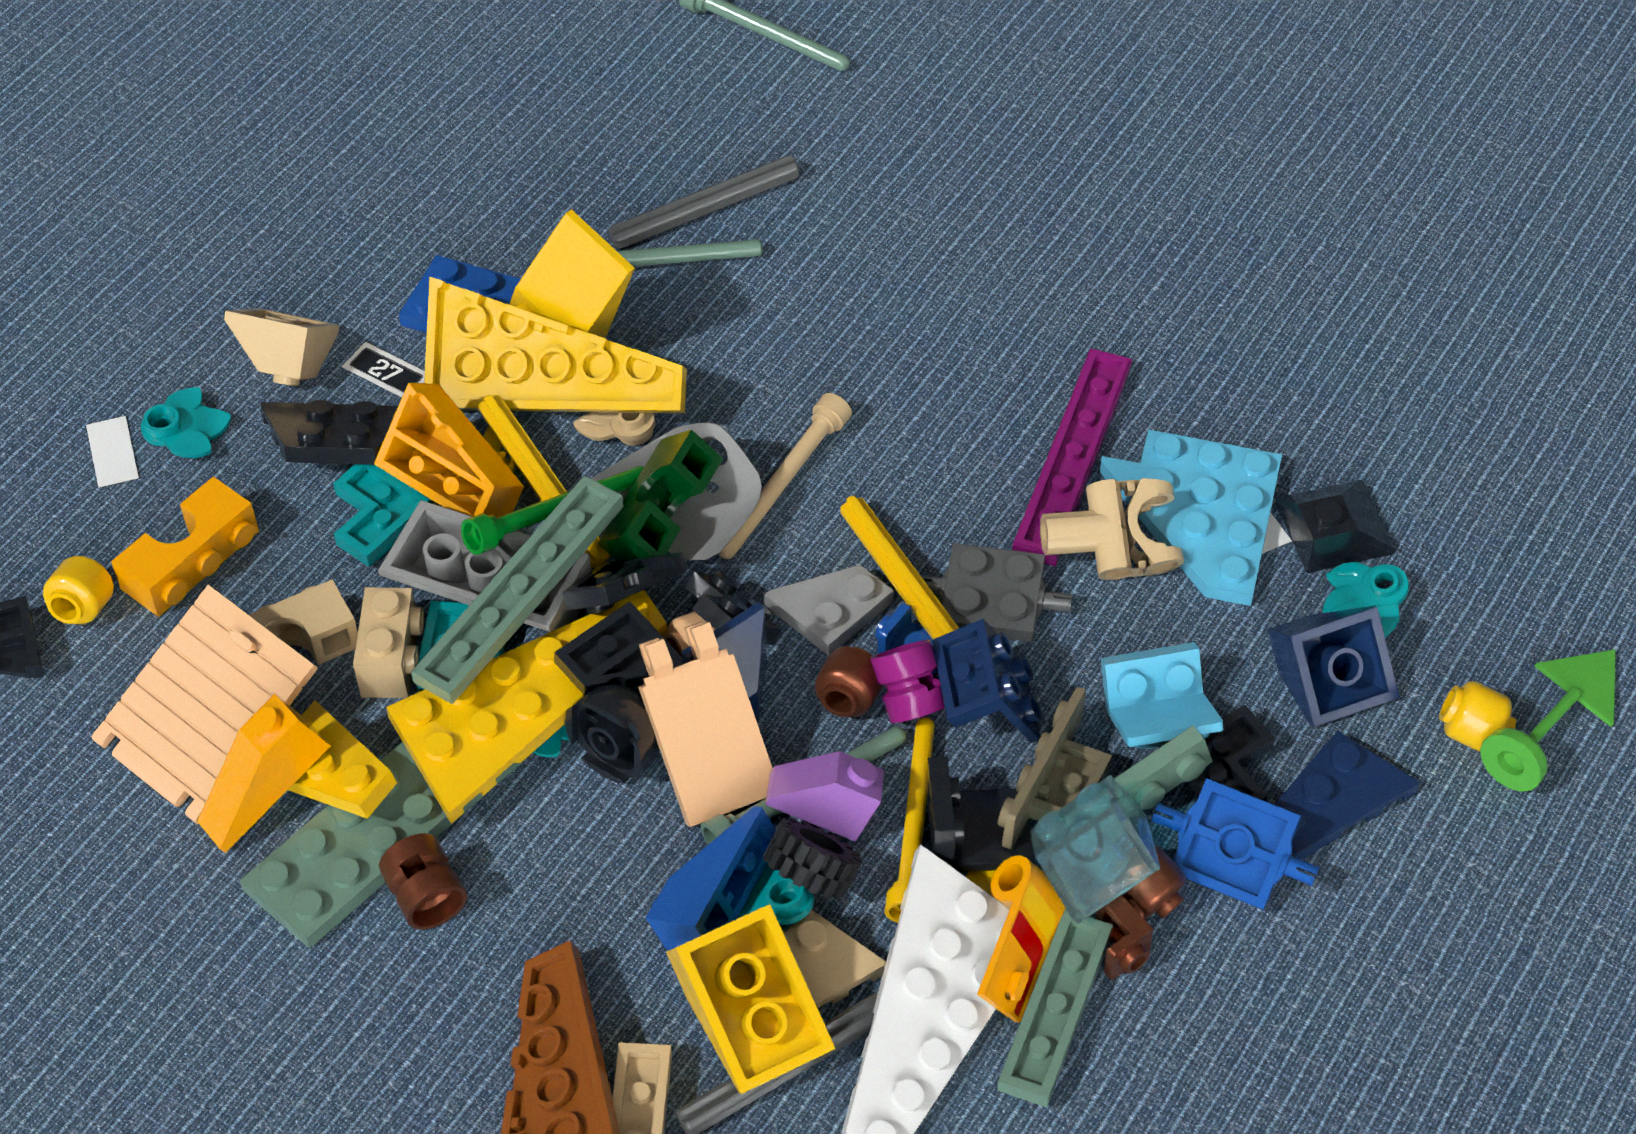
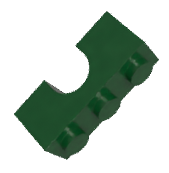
[597,429,723,561]

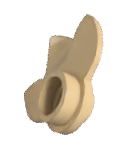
[573,412,656,446]

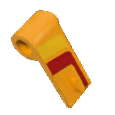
[977,855,1068,1023]

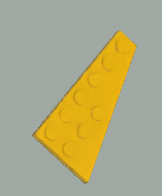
[424,277,687,413]
[386,590,667,824]

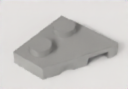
[764,565,894,656]

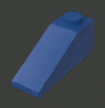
[646,806,776,950]

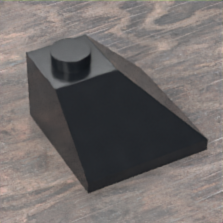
[1275,479,1395,573]

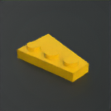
[288,700,397,819]

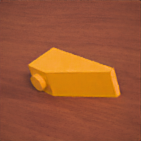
[197,693,331,853]

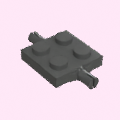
[920,543,1072,642]

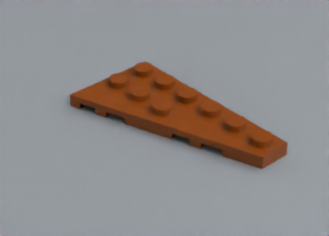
[501,940,620,1134]

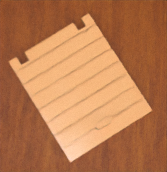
[92,585,318,824]

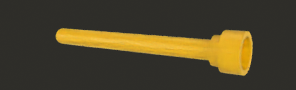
[884,717,935,923]

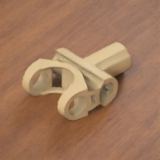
[1040,478,1184,580]

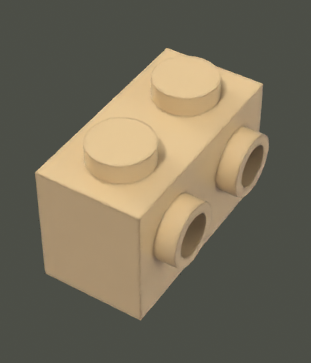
[353,587,424,698]

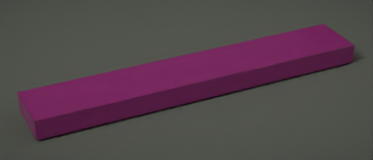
[1012,348,1132,567]

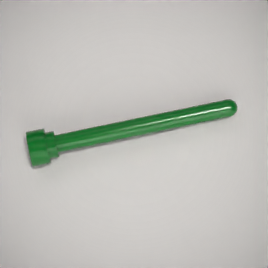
[461,466,644,555]

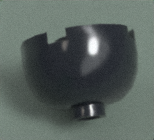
[564,684,660,783]

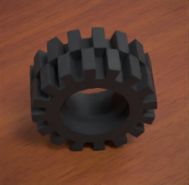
[763,818,862,899]

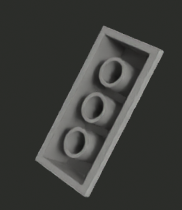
[378,500,592,632]

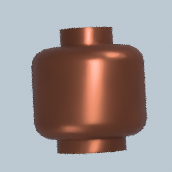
[815,646,883,717]
[1110,843,1186,919]

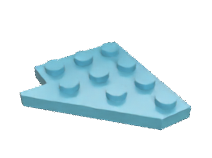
[1100,429,1282,606]

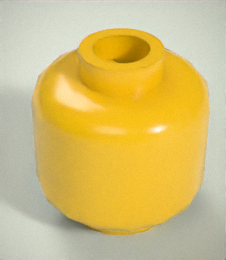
[43,556,114,625]
[1439,681,1517,752]

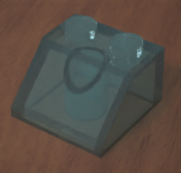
[1030,775,1161,924]

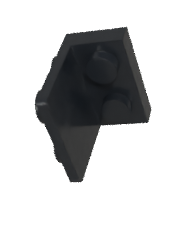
[927,757,1034,871]

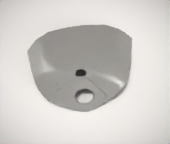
[592,423,762,560]

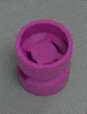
[870,639,945,723]

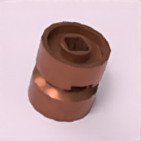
[378,833,468,930]

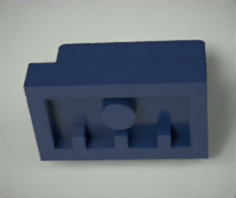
[932,619,1042,743]

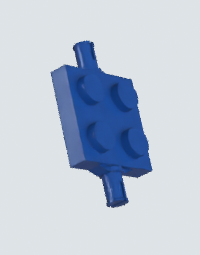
[1152,778,1320,911]

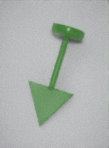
[1480,649,1616,792]

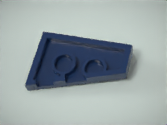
[1274,731,1420,860]

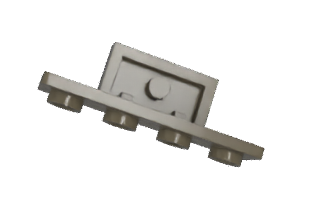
[998,686,1112,850]

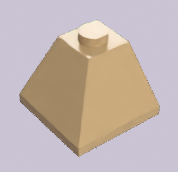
[224,308,340,386]

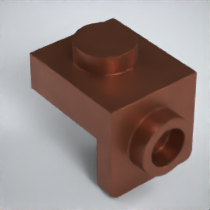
[1095,887,1153,980]

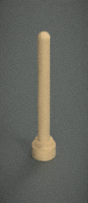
[719,393,852,559]

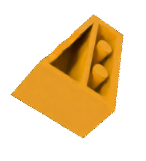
[374,383,524,518]

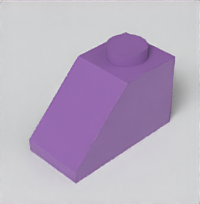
[765,751,884,841]

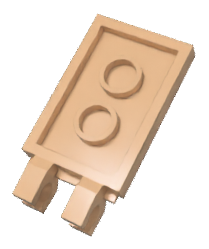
[638,621,773,827]

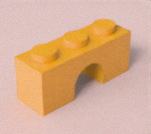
[111,476,259,617]

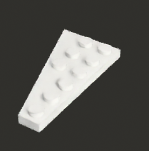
[841,845,1010,1134]

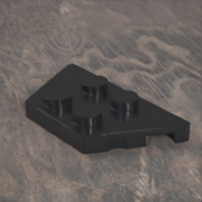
[261,400,398,465]

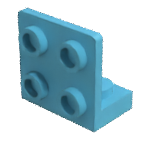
[1101,642,1223,749]

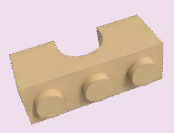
[249,579,358,665]

